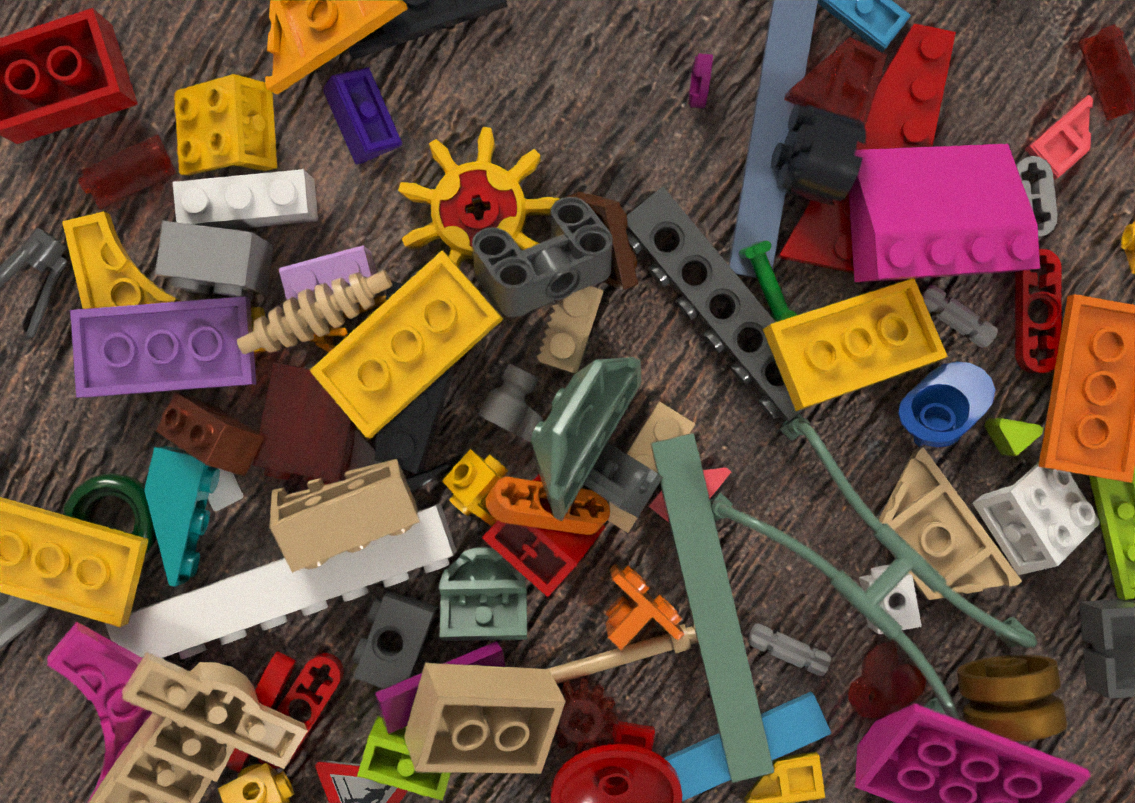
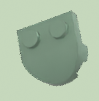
[439,547,527,641]

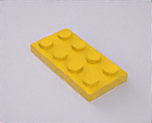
[309,251,503,438]
[763,279,948,411]
[0,497,149,627]

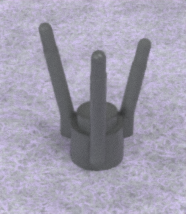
[0,227,69,338]

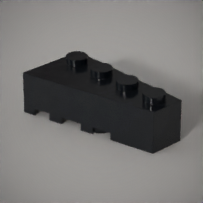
[375,280,459,474]

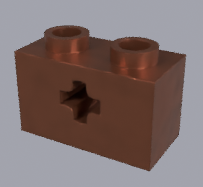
[156,392,264,476]

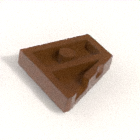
[564,191,638,290]

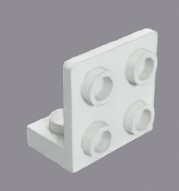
[973,462,1100,575]

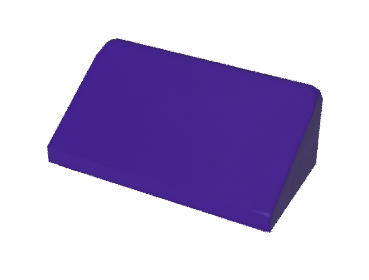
[323,67,403,164]

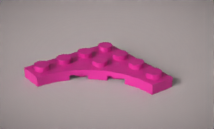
[47,622,153,803]

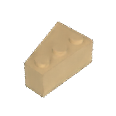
[270,459,420,573]

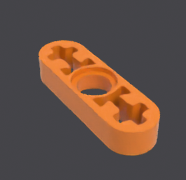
[486,477,610,535]

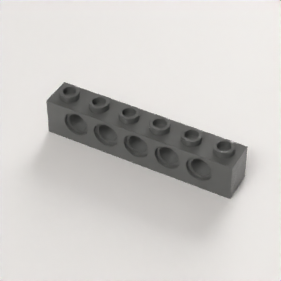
[626,186,803,421]

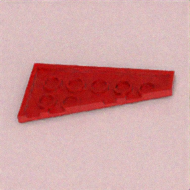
[776,23,956,283]

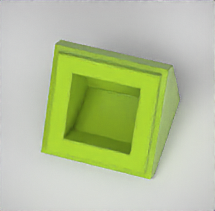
[985,418,1043,456]

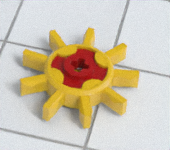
[398,127,559,269]

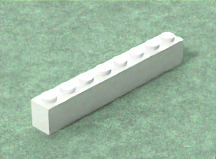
[105,503,457,659]

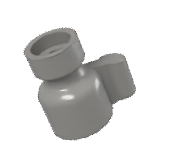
[477,364,544,442]

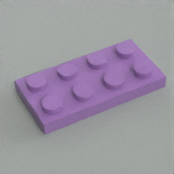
[70,296,256,398]

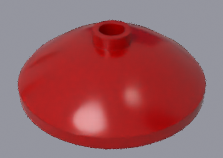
[551,744,682,803]

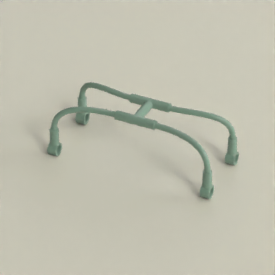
[710,414,1037,720]

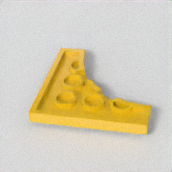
[62,211,266,354]

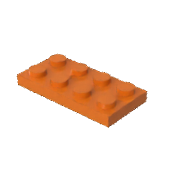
[1038,294,1135,483]

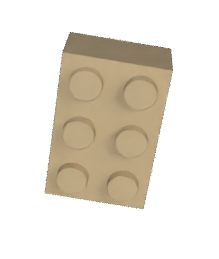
[404,663,566,774]

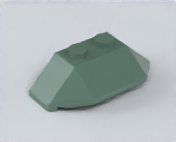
[531,357,641,521]

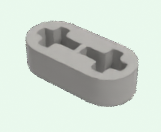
[1016,156,1058,238]

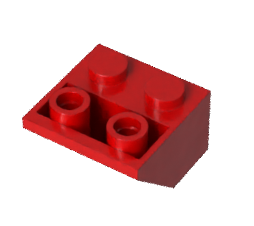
[482,474,606,597]

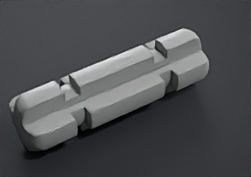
[921,285,998,348]
[747,623,831,676]

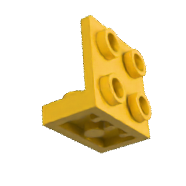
[174,74,277,176]

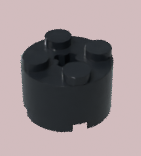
[771,104,866,206]

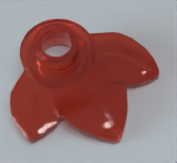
[848,641,927,719]

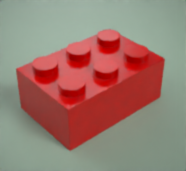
[0,8,138,144]

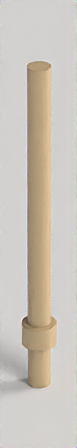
[548,624,698,684]

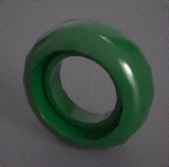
[63,473,157,554]

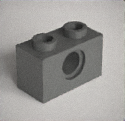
[352,589,438,689]

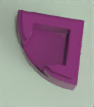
[688,53,713,109]

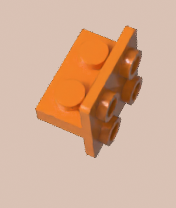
[605,563,685,650]

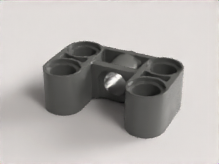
[472,197,613,317]

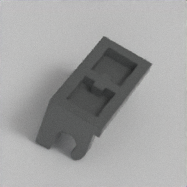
[583,442,663,518]

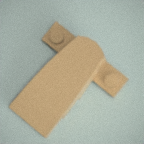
[89,652,308,803]

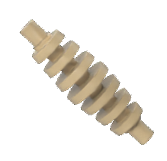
[237,270,392,355]

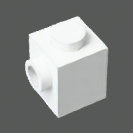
[859,565,922,634]

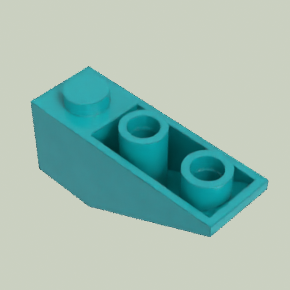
[144,446,220,587]

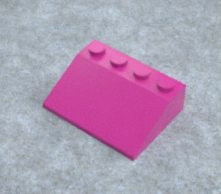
[849,144,1040,282]
[855,704,1090,803]

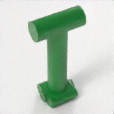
[739,241,797,322]

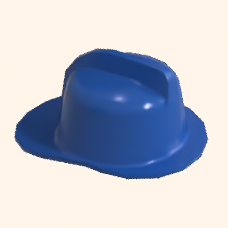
[898,361,995,448]

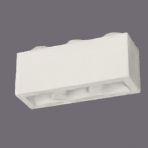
[173,169,318,230]

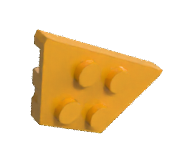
[265,0,408,95]

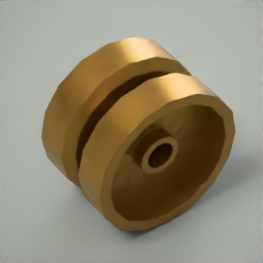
[957,655,1067,742]

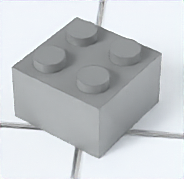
[155,221,274,301]

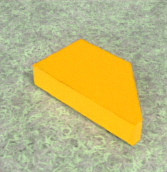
[744,752,825,803]

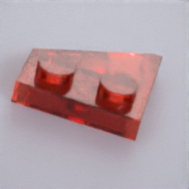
[784,37,887,125]

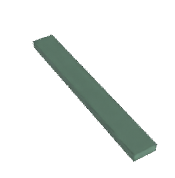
[650,433,775,783]

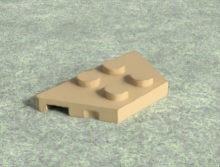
[879,447,1022,600]

